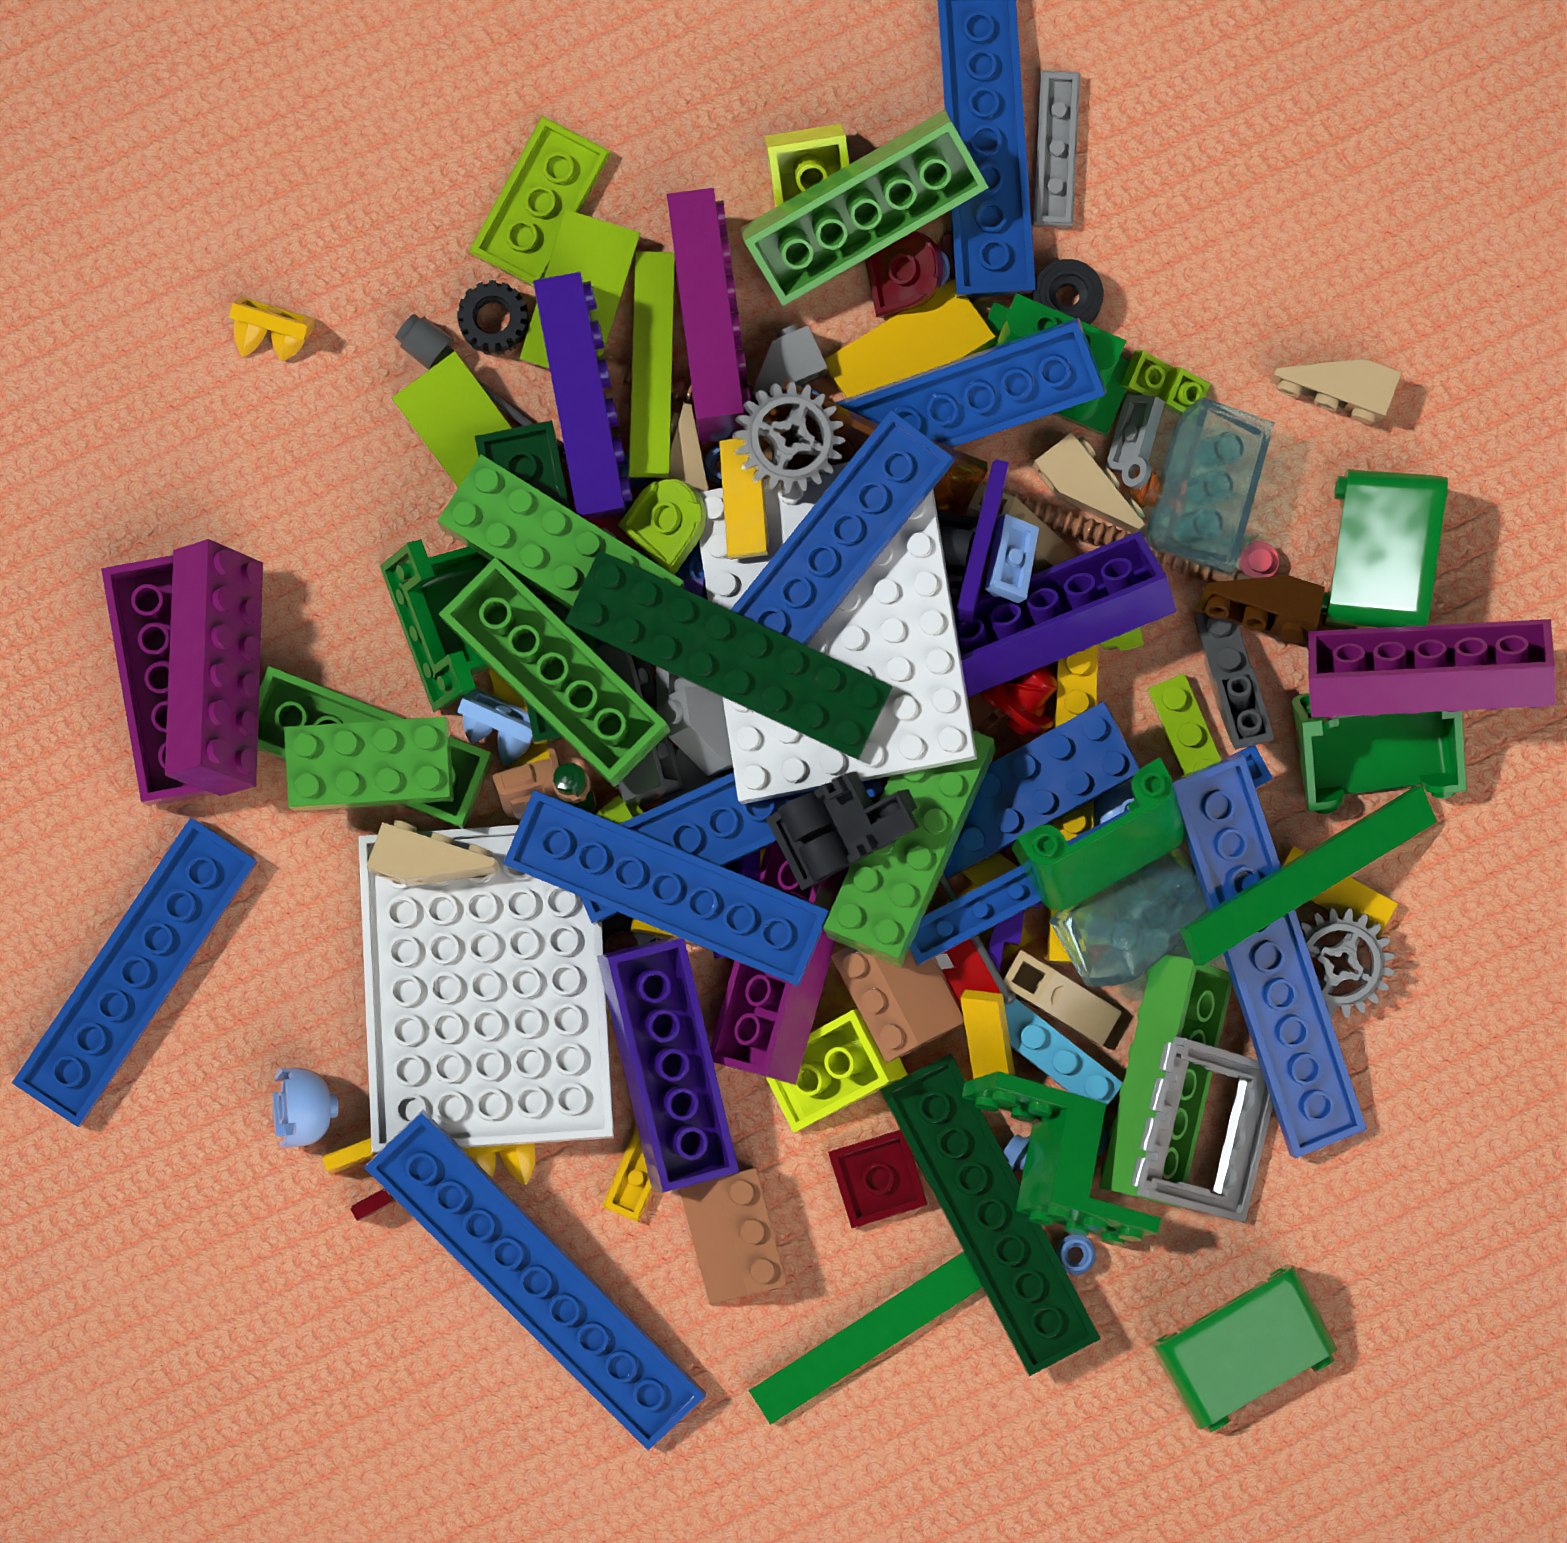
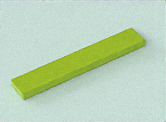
[629,251,675,478]

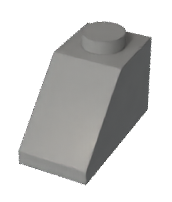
[752,324,828,405]
[663,687,733,776]

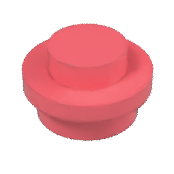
[1239,541,1279,578]

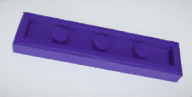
[957,459,1009,623]

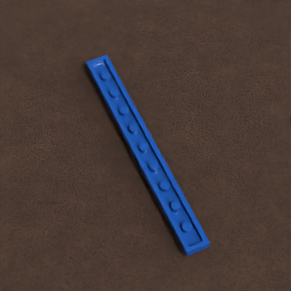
[909,745,1273,966]

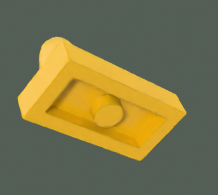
[229,296,316,361]
[462,1143,536,1185]

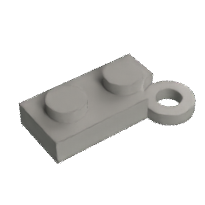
[1105,394,1165,489]

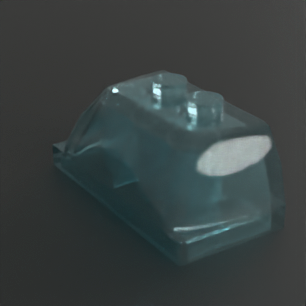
[1145,398,1275,574]
[1049,844,1209,987]

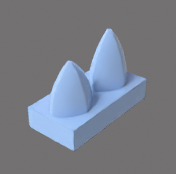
[985,514,1039,603]
[457,688,533,766]

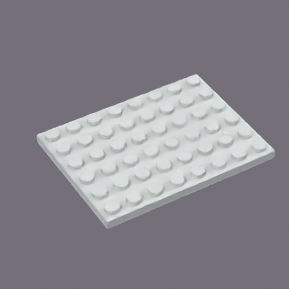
[699,462,977,804]
[358,825,614,1154]

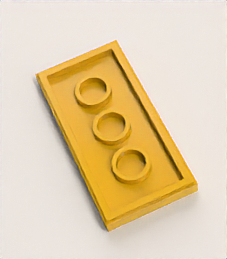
[824,279,997,398]

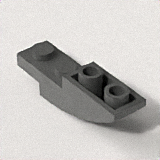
[1195,613,1274,749]

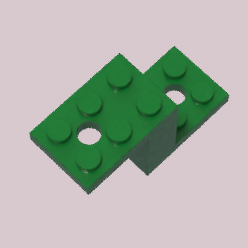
[962,1071,1161,1246]

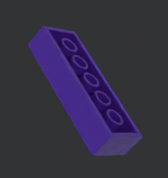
[533,272,634,521]
[954,531,1177,697]
[597,936,739,1193]

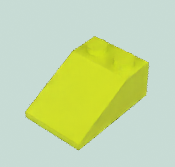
[764,123,850,207]
[766,1008,908,1133]

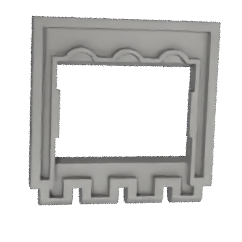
[1131,1036,1273,1223]

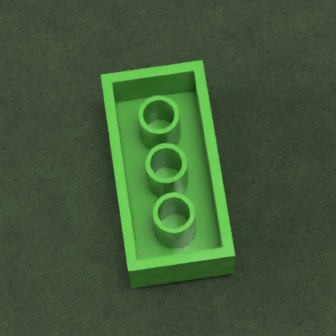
[284,716,454,811]

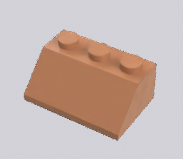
[831,946,964,1062]
[679,1168,787,1305]

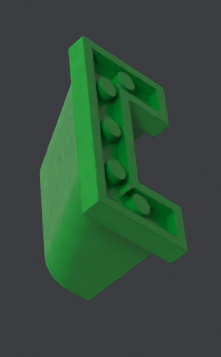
[985,293,1130,437]
[380,539,492,712]

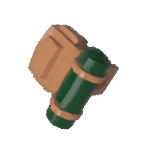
[492,741,598,820]

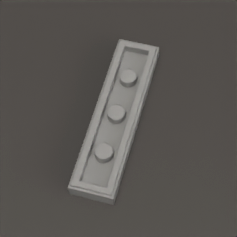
[1033,70,1080,228]

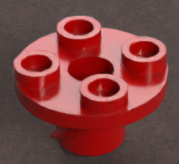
[981,667,1058,735]

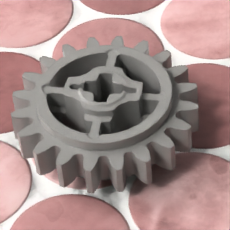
[732,382,845,494]
[1300,907,1395,1018]

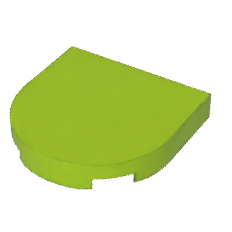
[618,479,706,574]

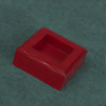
[351,1189,396,1221]

